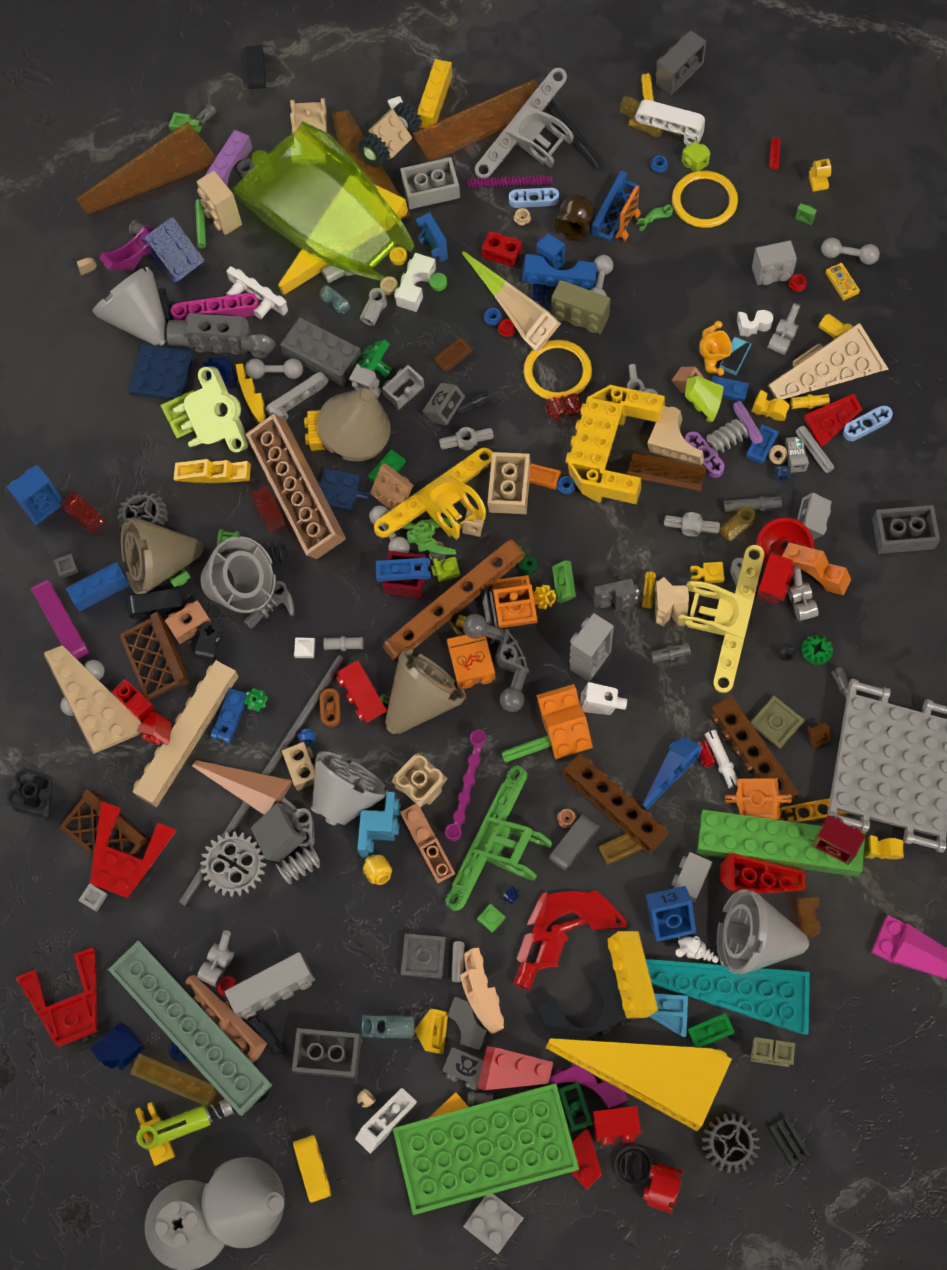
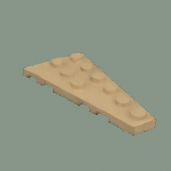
[768,323,888,399]
[44,645,141,754]

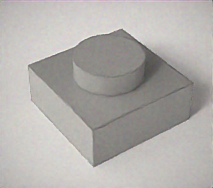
[78,884,108,912]

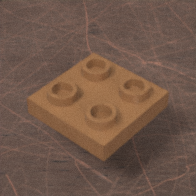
[370,463,413,510]

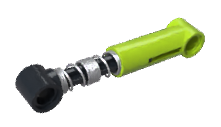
[136,1089,271,1150]

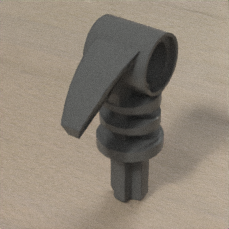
[244,581,295,628]

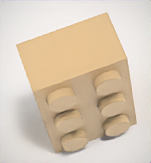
[196,171,242,235]
[488,452,531,514]

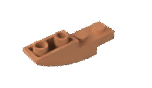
[400,804,455,883]

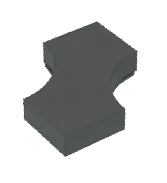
[448,997,487,1051]

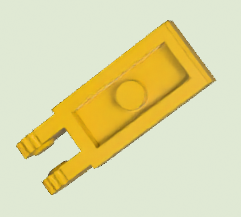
[135,1102,176,1166]

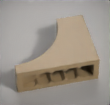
[647,406,704,465]

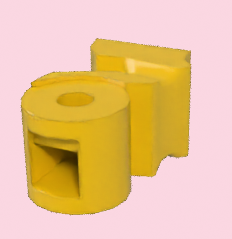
[809,159,831,192]
[751,390,790,421]
[864,835,904,859]

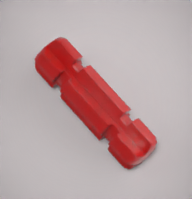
[769,137,781,170]

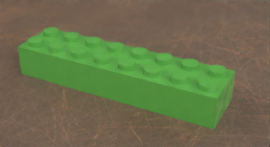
[696,810,865,877]

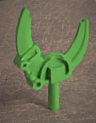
[402,518,461,554]

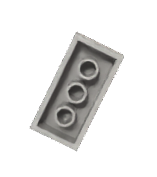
[569,613,614,682]
[224,952,315,1020]

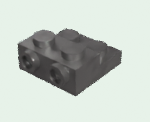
[594,579,639,611]

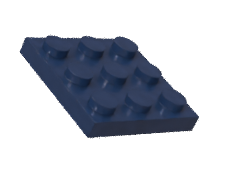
[129,344,194,400]

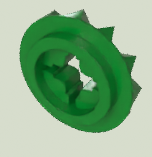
[801,634,833,665]

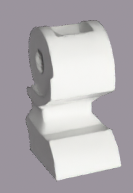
[737,310,773,337]

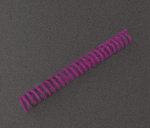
[467,175,553,188]

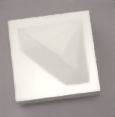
[294,638,315,658]

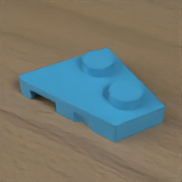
[649,994,688,1037]

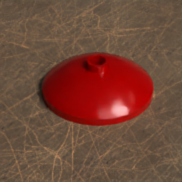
[756,517,814,567]

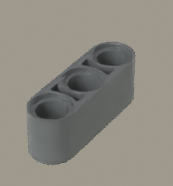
[549,814,600,871]

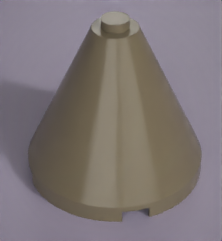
[317,388,390,461]
[121,518,203,594]
[385,649,466,734]

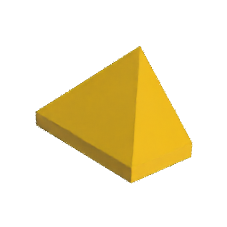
[415,1009,448,1054]

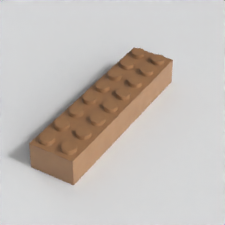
[246,414,346,559]

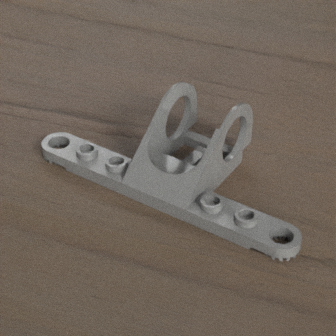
[475,68,573,180]

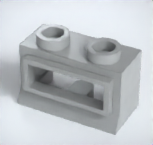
[349,364,381,398]
[382,365,424,410]

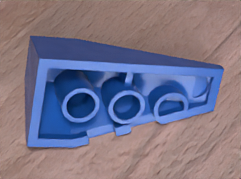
[642,737,702,810]

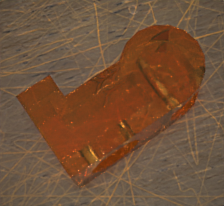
[796,897,821,939]

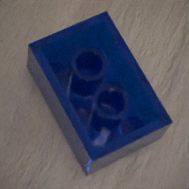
[141,216,205,283]

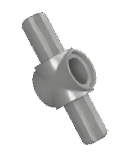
[439,427,494,450]
[664,512,720,537]

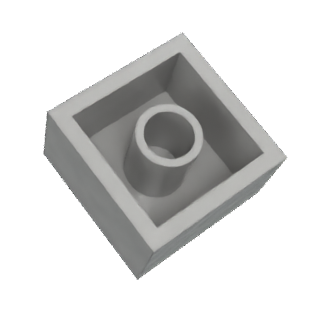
[752,240,797,285]

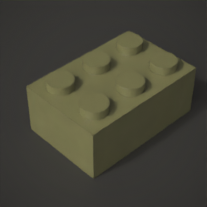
[552,280,610,334]

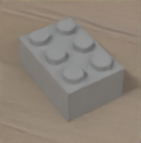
[400,157,460,209]

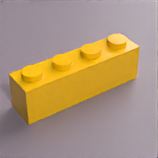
[417,59,453,130]
[607,931,658,1018]

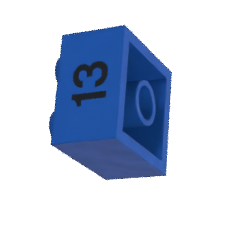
[646,886,696,942]

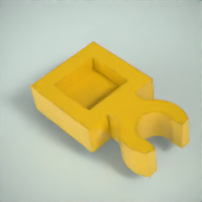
[690,562,724,583]

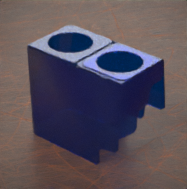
[202,355,236,389]
[90,1022,145,1070]

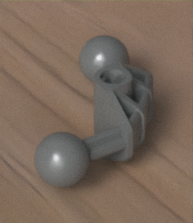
[463,614,529,712]

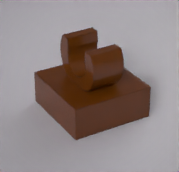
[807,722,831,749]

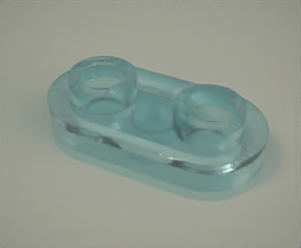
[320,285,351,314]

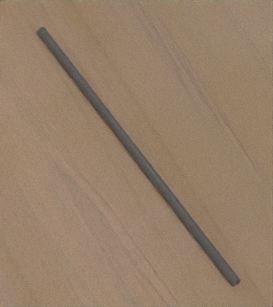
[179,655,345,906]

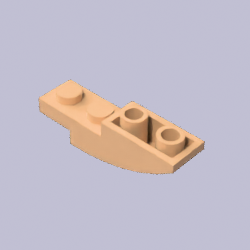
[460,948,504,1034]

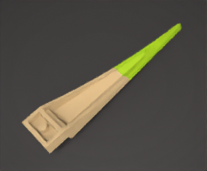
[462,252,561,352]

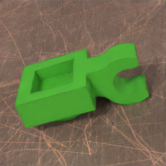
[169,112,202,133]

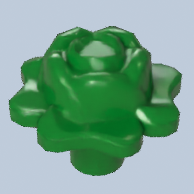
[244,688,268,712]

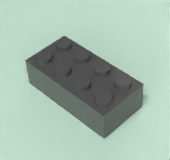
[280,317,362,387]

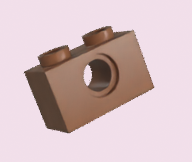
[165,600,211,644]

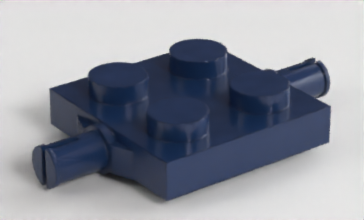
[318,468,370,512]

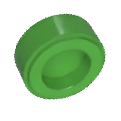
[429,273,447,291]

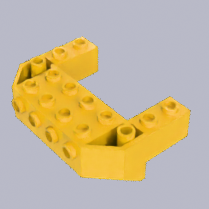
[566,385,665,504]

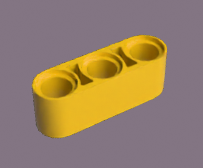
[293,1135,331,1203]

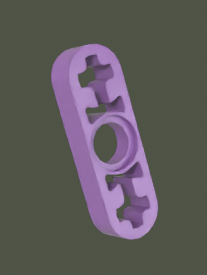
[685,432,724,478]

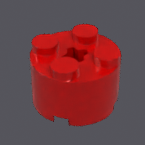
[643,1162,684,1214]

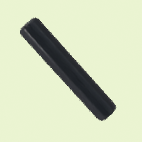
[481,588,500,644]

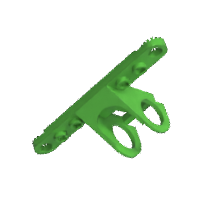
[446,765,552,911]

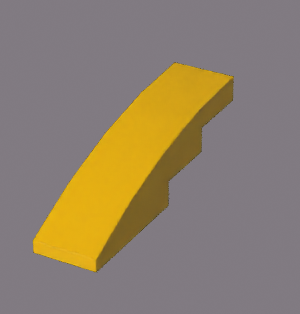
[236,363,266,425]
[174,459,251,483]

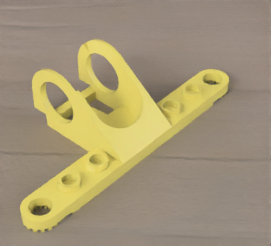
[678,545,764,693]

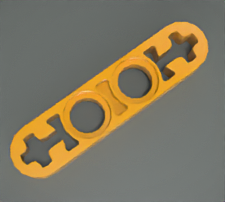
[775,798,849,823]

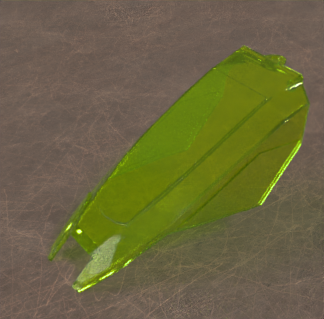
[231,121,414,280]

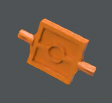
[725,778,792,819]

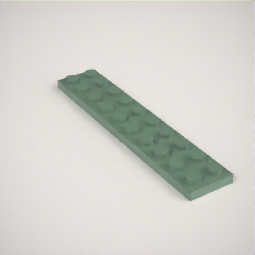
[108,941,272,1116]

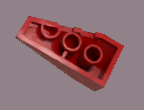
[720,852,806,894]

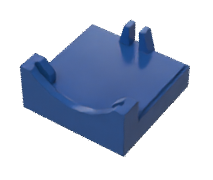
[416,213,448,262]

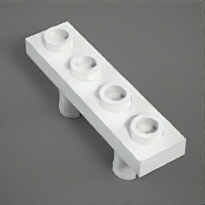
[226,266,288,319]

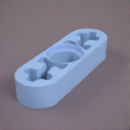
[509,188,559,208]
[843,406,893,441]

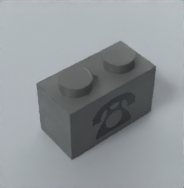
[422,383,465,425]
[442,1047,484,1091]

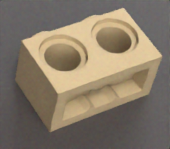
[282,742,316,791]

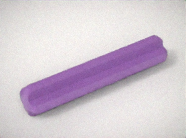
[733,401,763,445]

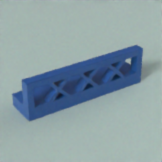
[591,171,639,242]

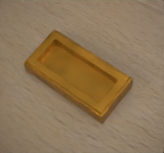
[598,834,642,865]

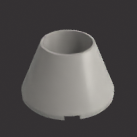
[201,536,276,613]

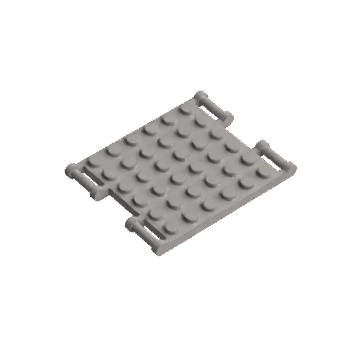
[827,678,947,853]

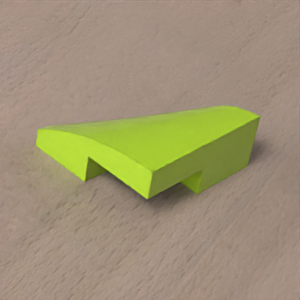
[685,376,724,422]

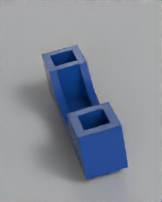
[522,254,596,290]

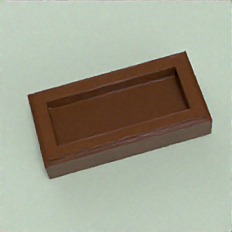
[433,337,472,373]

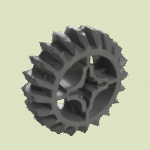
[117,491,168,528]
[702,1114,760,1174]

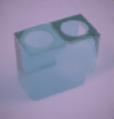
[362,1015,413,1039]

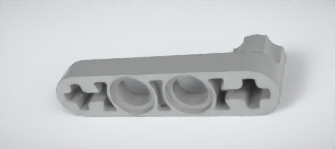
[265,372,328,420]

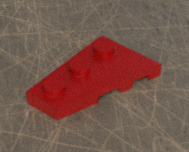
[803,394,862,448]

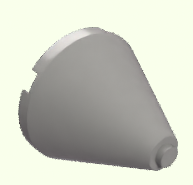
[92,267,167,346]
[717,890,809,974]
[201,1157,285,1248]

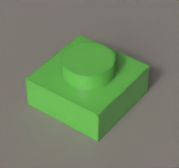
[795,203,817,225]
[168,568,190,587]
[477,904,506,934]

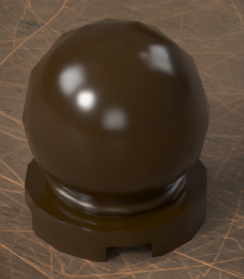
[554,194,594,241]

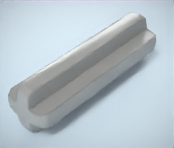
[452,941,464,983]

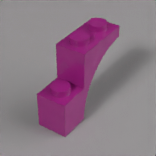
[99,226,165,271]
[549,1063,628,1110]

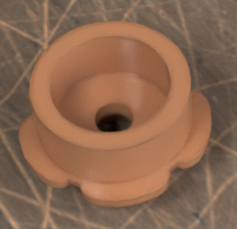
[557,809,577,828]

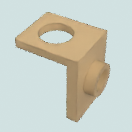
[462,510,484,537]

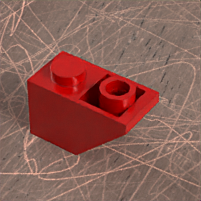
[111,679,157,723]
[137,711,172,745]

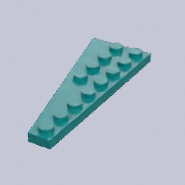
[645,959,810,1035]

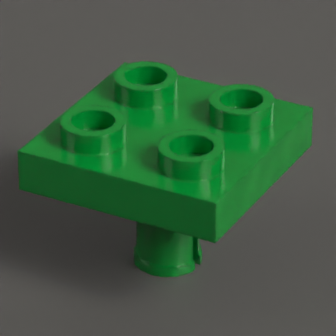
[354,339,391,377]

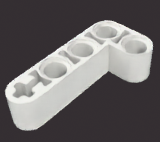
[635,100,705,145]

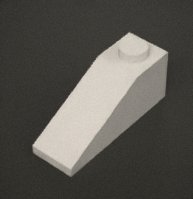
[355,1088,417,1154]

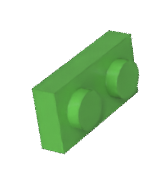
[552,560,576,603]

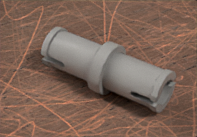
[324,636,364,651]

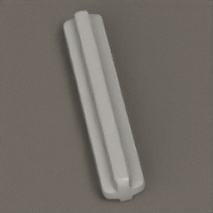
[796,426,834,473]

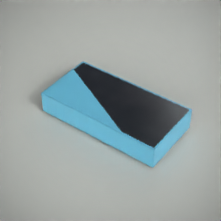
[719,337,751,376]

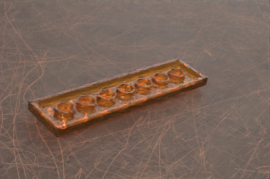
[413,79,547,162]

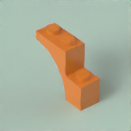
[782,543,851,596]

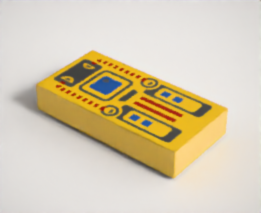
[825,263,860,301]

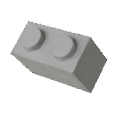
[797,493,832,539]
[671,852,712,902]

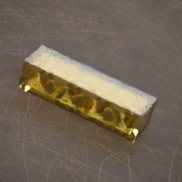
[130,1054,217,1107]

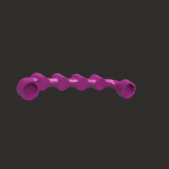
[445,730,486,841]

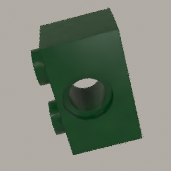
[559,1082,593,1132]

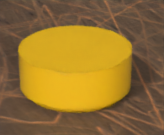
[389,247,407,265]

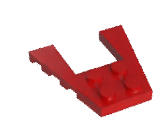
[90,801,177,898]
[16,947,98,1047]

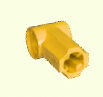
[818,314,853,340]

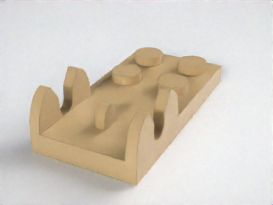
[290,98,327,165]

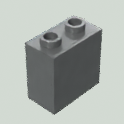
[251,803,307,862]

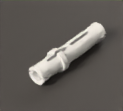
[705,730,738,788]

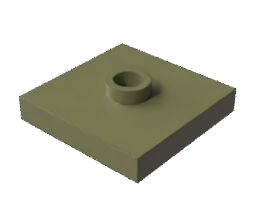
[750,696,805,750]

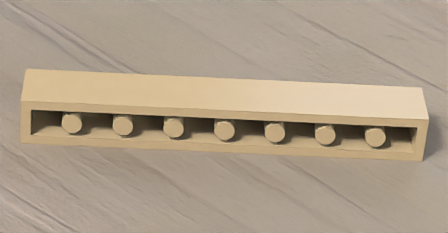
[133,661,239,808]

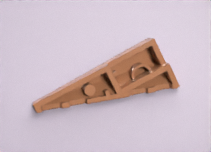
[192,760,293,815]
[186,975,267,1063]

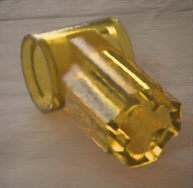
[719,506,755,542]

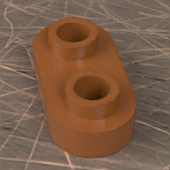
[320,688,341,728]

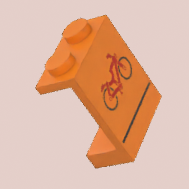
[447,635,495,689]

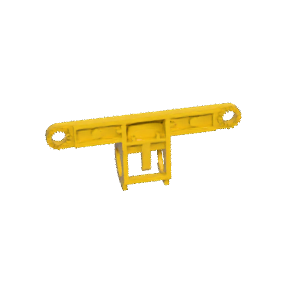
[374,448,492,540]

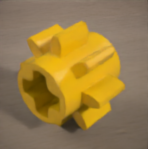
[533,585,556,609]

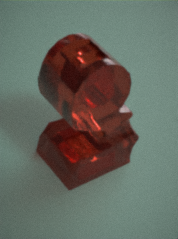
[546,393,582,422]

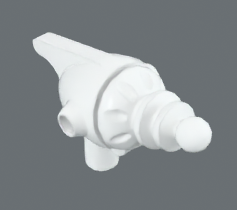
[676,935,719,963]

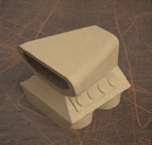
[654,577,689,627]
[392,753,448,807]

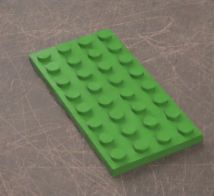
[393,1083,579,1215]

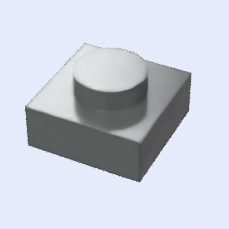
[54,554,78,579]

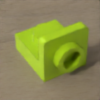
[431,557,460,582]

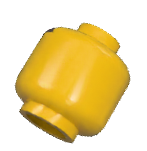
[362,855,392,885]

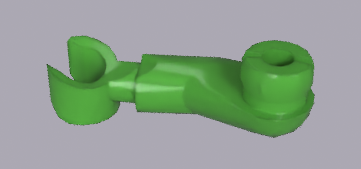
[636,205,673,231]

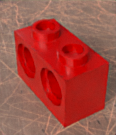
[482,231,522,268]

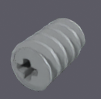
[706,419,749,455]
[276,843,320,884]

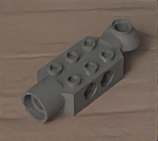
[167,313,276,358]

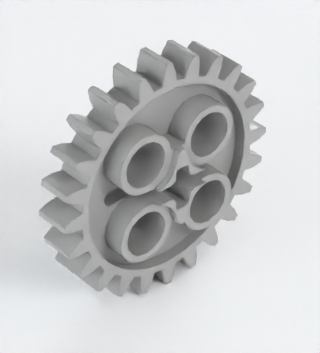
[200,831,266,898]

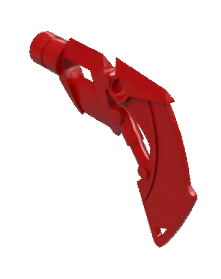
[513,890,627,990]

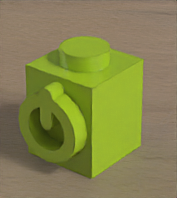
[682,141,710,172]

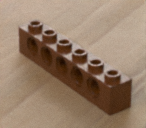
[710,695,799,808]
[562,754,669,856]

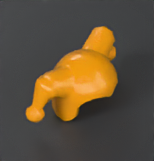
[699,321,732,376]

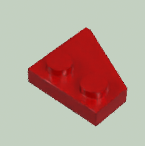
[571,1128,602,1190]

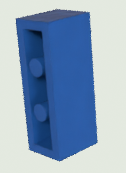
[66,562,130,612]

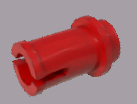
[698,741,715,767]

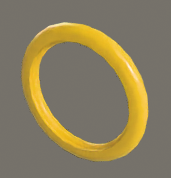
[672,171,738,228]
[523,340,592,401]

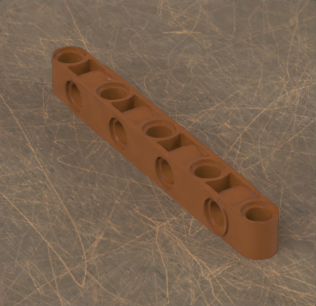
[382,539,525,662]

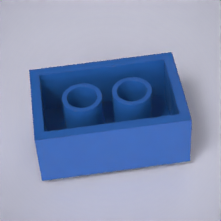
[7,465,65,526]

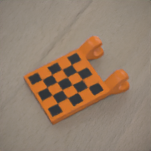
[615,186,641,242]

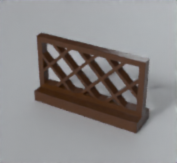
[627,452,707,491]
[119,612,191,701]
[60,789,151,856]

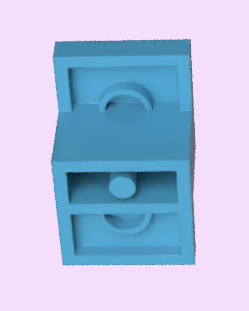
[357,792,401,859]

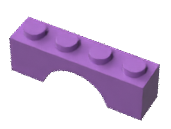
[205,130,253,187]

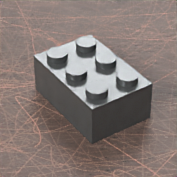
[655,30,707,95]
[872,505,940,554]
[292,1028,362,1079]

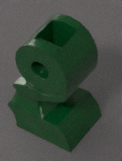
[502,544,537,576]

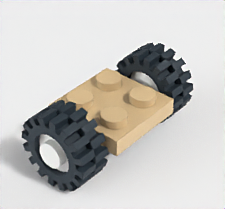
[357,102,422,168]

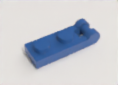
[376,558,431,582]
[211,688,246,744]

